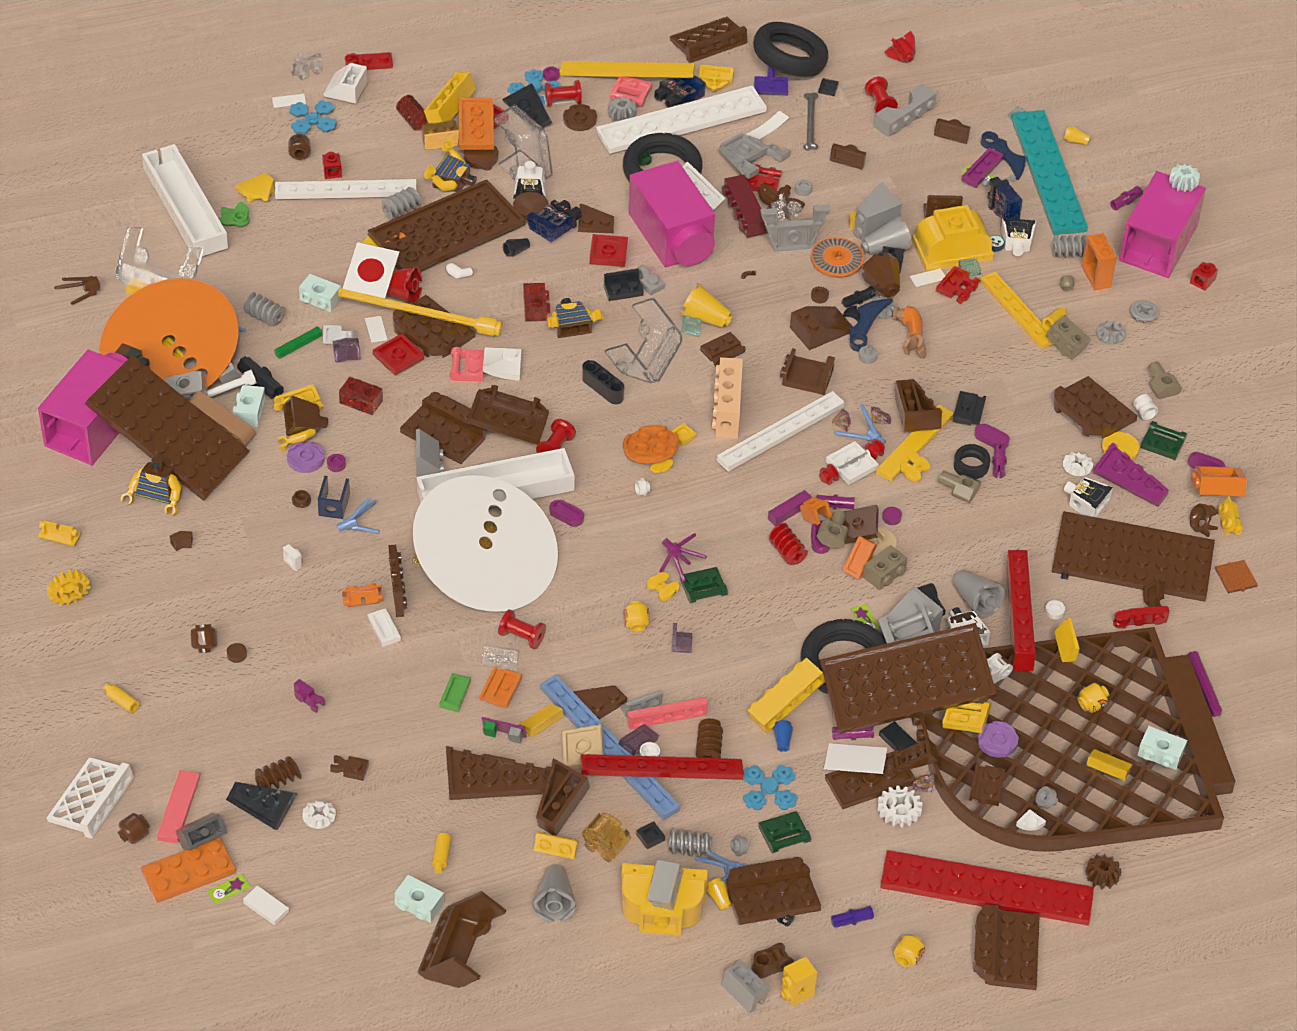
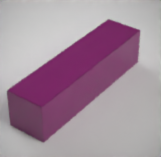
[768,490,812,526]

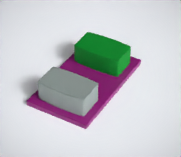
[481,717,527,744]

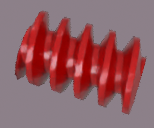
[769,523,808,565]

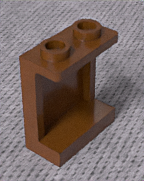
[780,348,835,395]

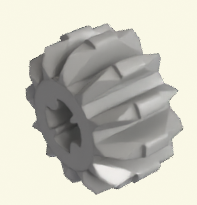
[608,96,636,121]

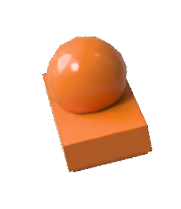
[842,536,877,579]

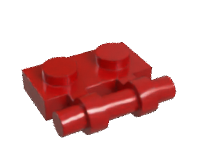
[746,164,782,192]
[936,266,980,304]

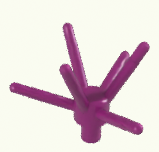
[659,533,707,582]

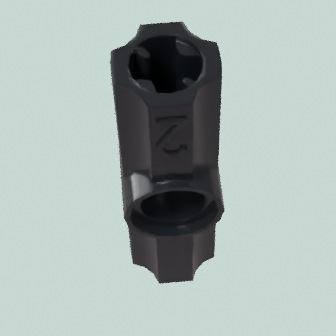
[237,356,284,399]

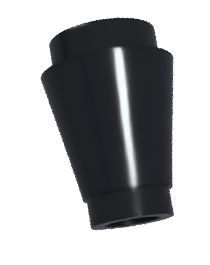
[503,238,530,257]

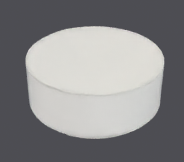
[1045,600,1065,620]

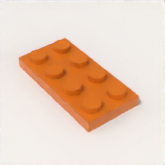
[459,98,494,150]
[141,838,236,903]

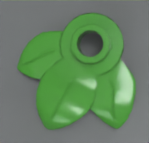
[218,202,249,227]

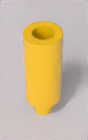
[1042,307,1067,330]
[103,683,140,714]
[432,833,452,874]

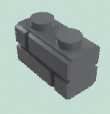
[175,813,227,850]

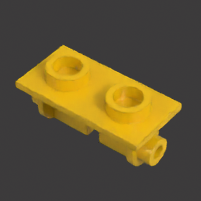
[1218,496,1243,536]
[38,520,82,546]
[534,832,579,859]

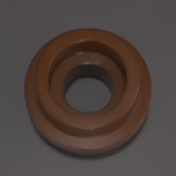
[292,490,311,508]

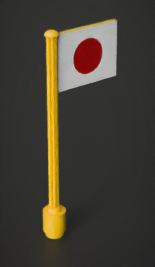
[338,242,502,337]

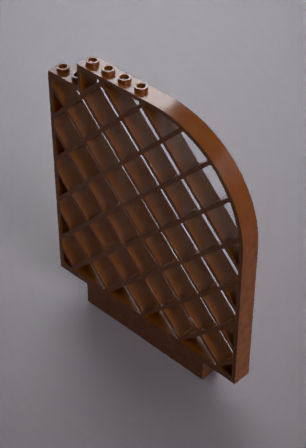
[912,627,1236,852]

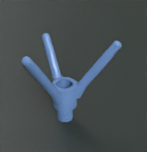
[834,404,886,444]
[337,497,379,534]
[695,851,747,882]

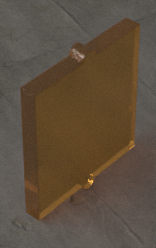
[1215,560,1258,594]

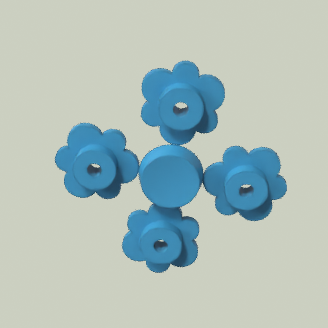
[507,69,562,105]
[289,100,337,134]
[743,765,798,810]

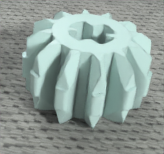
[1169,163,1200,193]

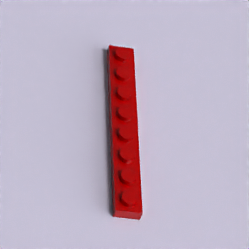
[579,754,744,780]

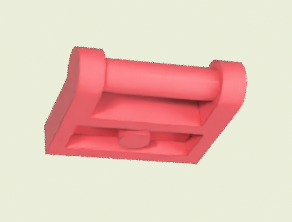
[610,77,652,107]
[449,347,484,382]

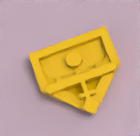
[698,65,734,92]
[235,173,275,202]

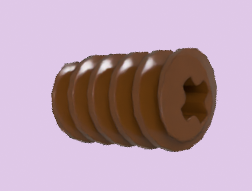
[696,718,723,758]
[255,756,301,788]

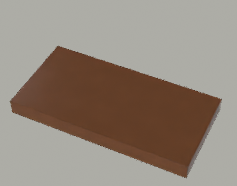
[825,750,916,810]

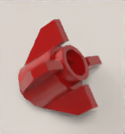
[885,31,916,63]

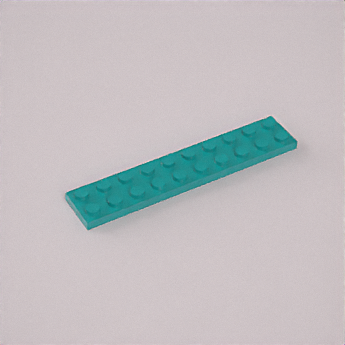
[1011,110,1088,235]

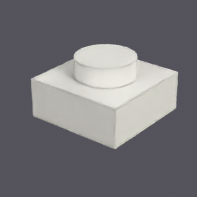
[283,544,302,571]

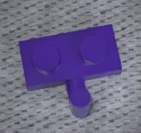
[754,66,788,96]

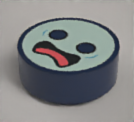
[990,235,1005,252]

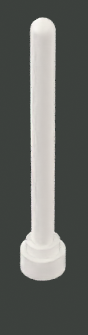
[207,370,257,397]

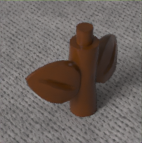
[759,183,805,214]

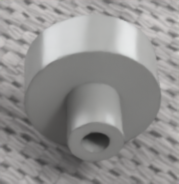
[859,345,877,364]
[1036,786,1058,809]

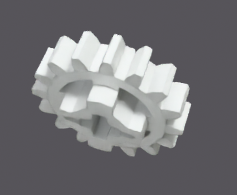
[877,786,923,828]

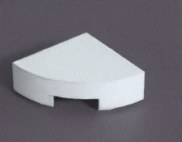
[1016,809,1046,831]

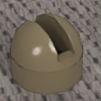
[1060,275,1075,291]

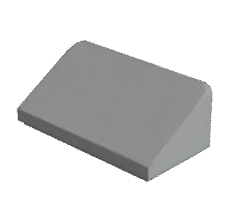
[620,690,663,717]

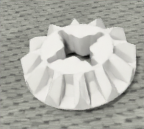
[1063,451,1093,476]
[303,799,336,829]

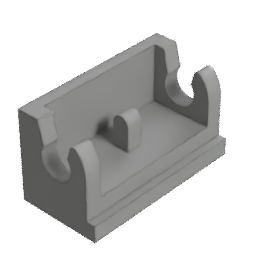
[647,860,683,911]
[721,961,770,1013]

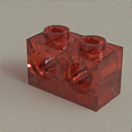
[523,283,550,322]
[339,376,383,416]

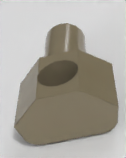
[1148,361,1182,399]
[938,470,981,503]
[817,510,848,549]

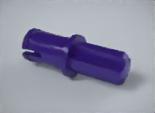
[831,906,874,928]

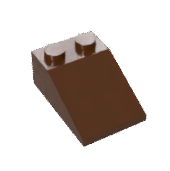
[790,306,853,350]

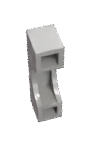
[874,84,936,137]

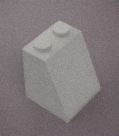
[854,182,902,242]
[879,587,943,640]

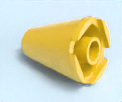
[680,283,733,328]

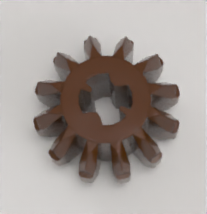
[1085,853,1122,889]

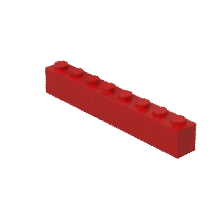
[1006,549,1035,671]

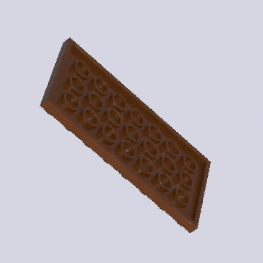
[368,179,526,271]
[85,355,250,501]
[1052,511,1215,602]
[820,623,997,734]

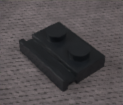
[953,391,986,426]

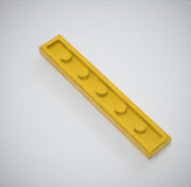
[980,272,1054,349]
[876,405,954,482]

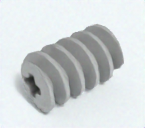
[382,187,422,220]
[1052,235,1087,258]
[244,292,286,326]
[668,828,712,858]

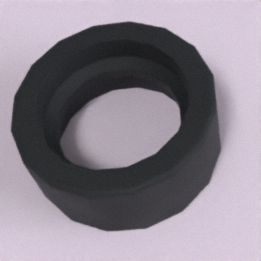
[954,444,990,479]

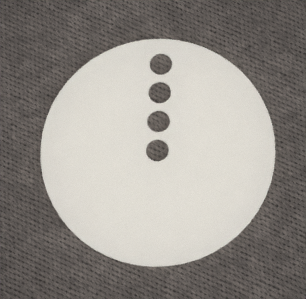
[413,475,558,612]

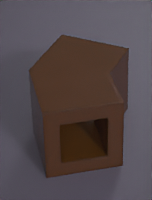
[169,531,193,551]

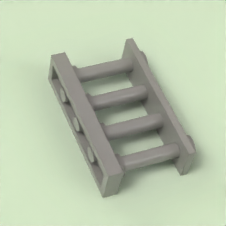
[878,602,935,644]

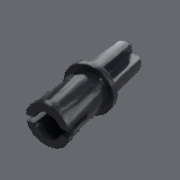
[841,287,876,308]

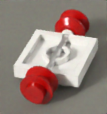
[819,439,885,485]

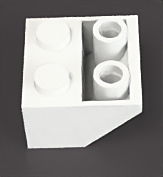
[323,63,367,104]

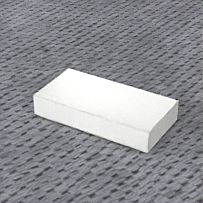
[367,608,401,647]
[243,886,289,926]

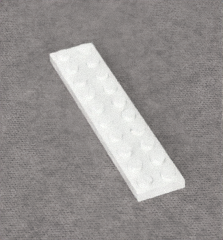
[596,86,767,154]

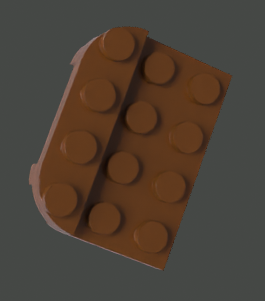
[393,295,476,358]
[1054,376,1137,438]
[467,385,549,445]
[400,392,486,465]
[728,857,821,925]
[973,905,1040,990]

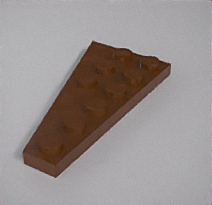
[446,746,551,800]

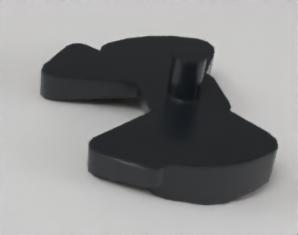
[843,306,860,322]

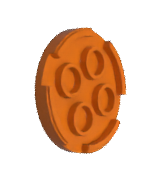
[623,425,680,464]

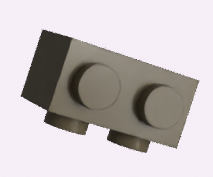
[1046,315,1091,360]
[863,545,908,590]

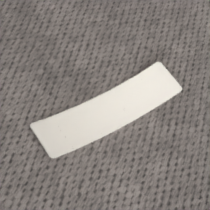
[746,111,789,139]

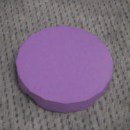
[287,441,325,473]
[977,721,1019,758]

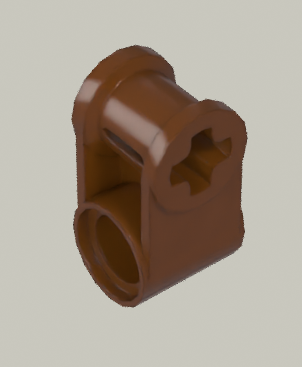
[751,943,794,979]

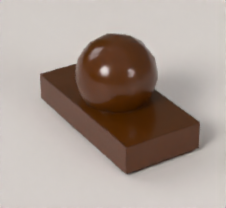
[934,118,971,144]
[830,143,866,170]

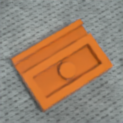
[480,666,522,709]

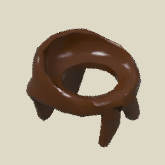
[1190,503,1218,537]

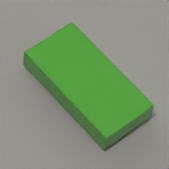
[439,673,471,712]

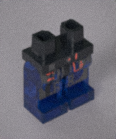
[654,75,706,108]
[987,177,1023,225]
[527,200,582,242]

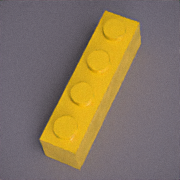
[424,72,476,124]
[748,658,825,734]

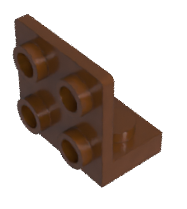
[923,195,963,219]

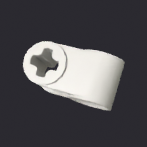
[987,653,1013,683]

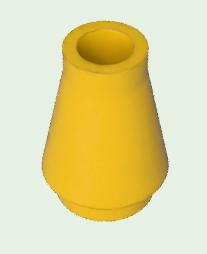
[1063,126,1090,145]
[706,877,732,911]

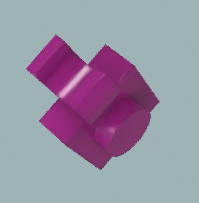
[294,679,325,712]

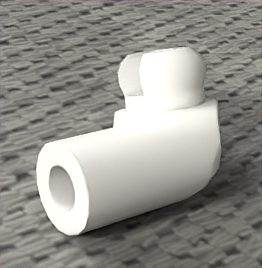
[446,263,473,279]

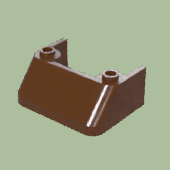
[418,891,507,988]

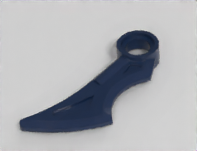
[980,131,1026,180]
[849,299,893,352]

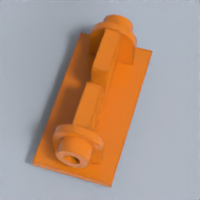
[342,583,383,607]

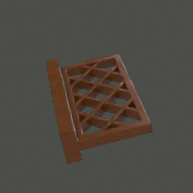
[670,16,748,63]

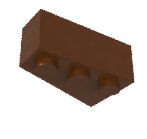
[895,379,942,432]
[536,758,590,836]

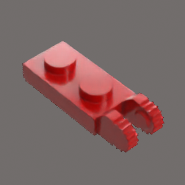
[344,52,393,70]
[1113,606,1170,629]

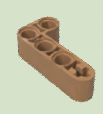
[189,391,256,446]

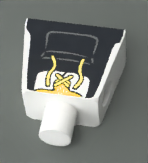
[513,161,547,198]
[1001,218,1036,256]
[1064,478,1113,517]

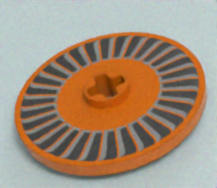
[811,237,864,277]

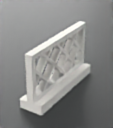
[47,757,134,839]

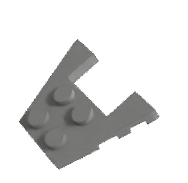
[719,133,791,179]
[760,205,831,252]

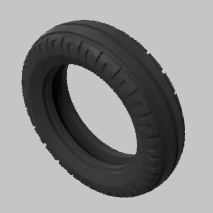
[753,22,829,77]
[623,133,703,183]
[800,619,887,695]

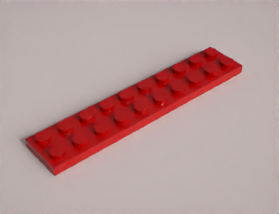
[880,850,1094,926]

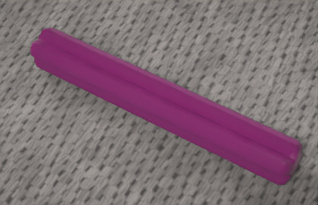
[1188,651,1222,717]

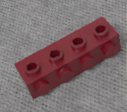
[722,174,767,238]

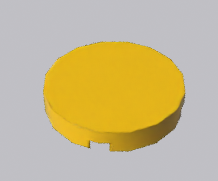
[1101,432,1140,461]

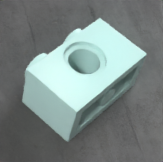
[299,274,342,312]
[233,385,266,427]
[1138,726,1187,770]
[394,875,444,923]

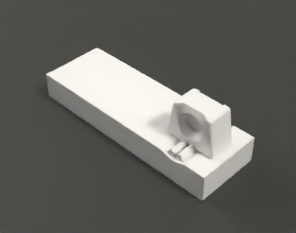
[682,162,725,211]

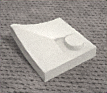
[483,348,521,380]

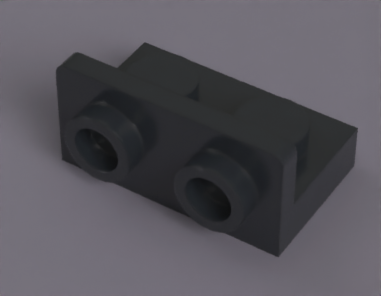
[603,268,644,301]

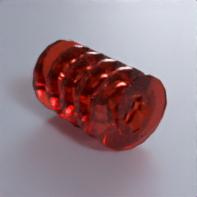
[396,94,428,131]

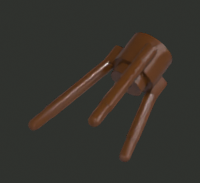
[54,276,100,305]

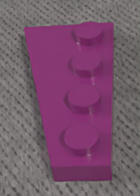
[1093,442,1169,507]

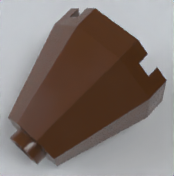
[862,252,900,297]

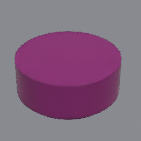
[543,66,560,81]
[327,454,346,472]
[882,507,902,525]

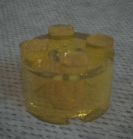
[582,812,631,862]

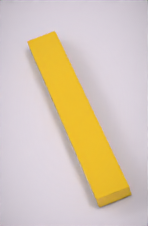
[560,61,696,78]

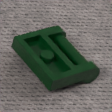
[1140,421,1187,460]
[680,567,728,603]
[758,811,811,853]

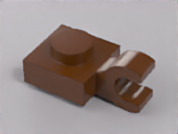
[1143,580,1164,607]

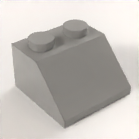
[416,429,444,477]

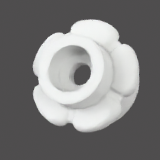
[635,478,650,497]

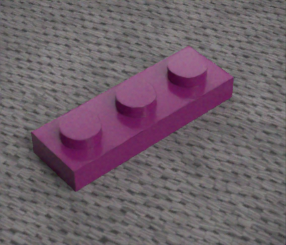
[962,148,1004,188]

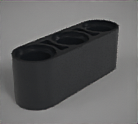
[582,360,625,405]

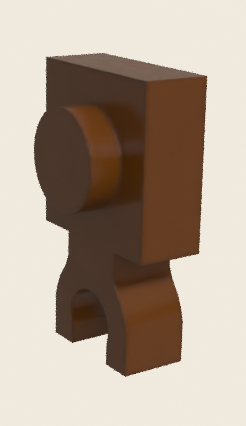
[330,755,369,781]

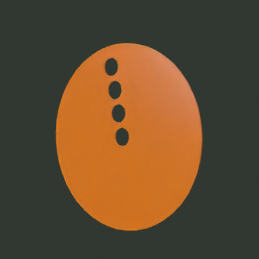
[99,278,239,388]

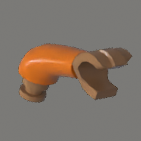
[893,306,927,359]

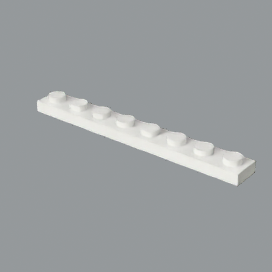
[275,179,416,199]
[716,391,845,472]

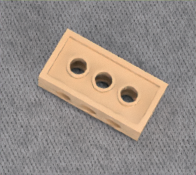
[712,357,743,439]

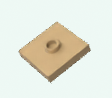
[562,724,604,769]

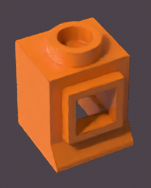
[800,497,832,525]

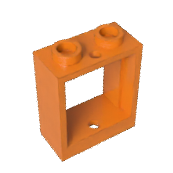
[1081,233,1117,291]
[1191,466,1247,497]

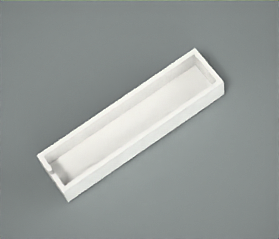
[142,144,228,259]
[416,448,575,508]

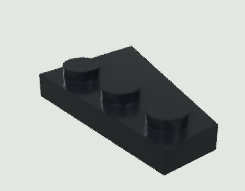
[502,83,552,131]
[226,782,297,830]

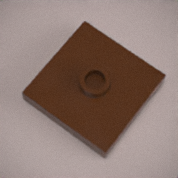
[842,505,879,544]

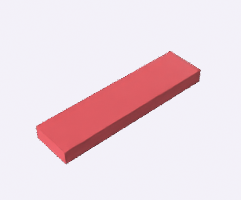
[627,697,708,729]
[157,770,200,844]

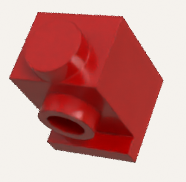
[322,152,342,179]
[1190,262,1218,291]

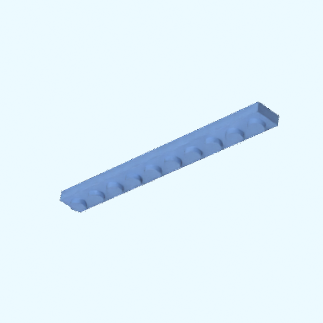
[540,675,680,820]

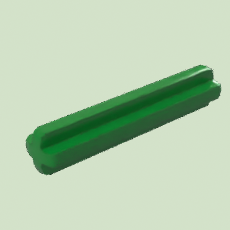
[274,326,323,359]

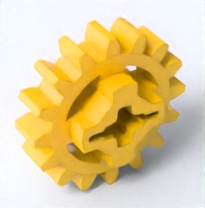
[46,569,91,606]

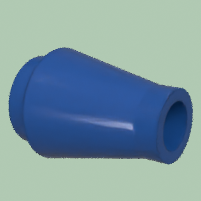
[773,720,793,752]

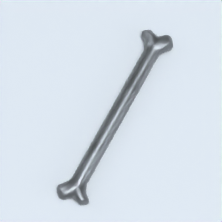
[803,92,818,150]

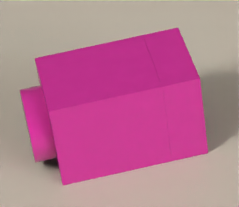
[628,160,715,268]
[1119,171,1206,278]
[38,349,128,466]

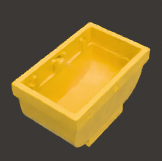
[912,205,994,271]
[621,863,708,936]

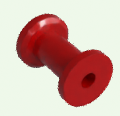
[865,76,898,113]
[545,80,582,107]
[536,419,576,453]
[498,609,546,650]

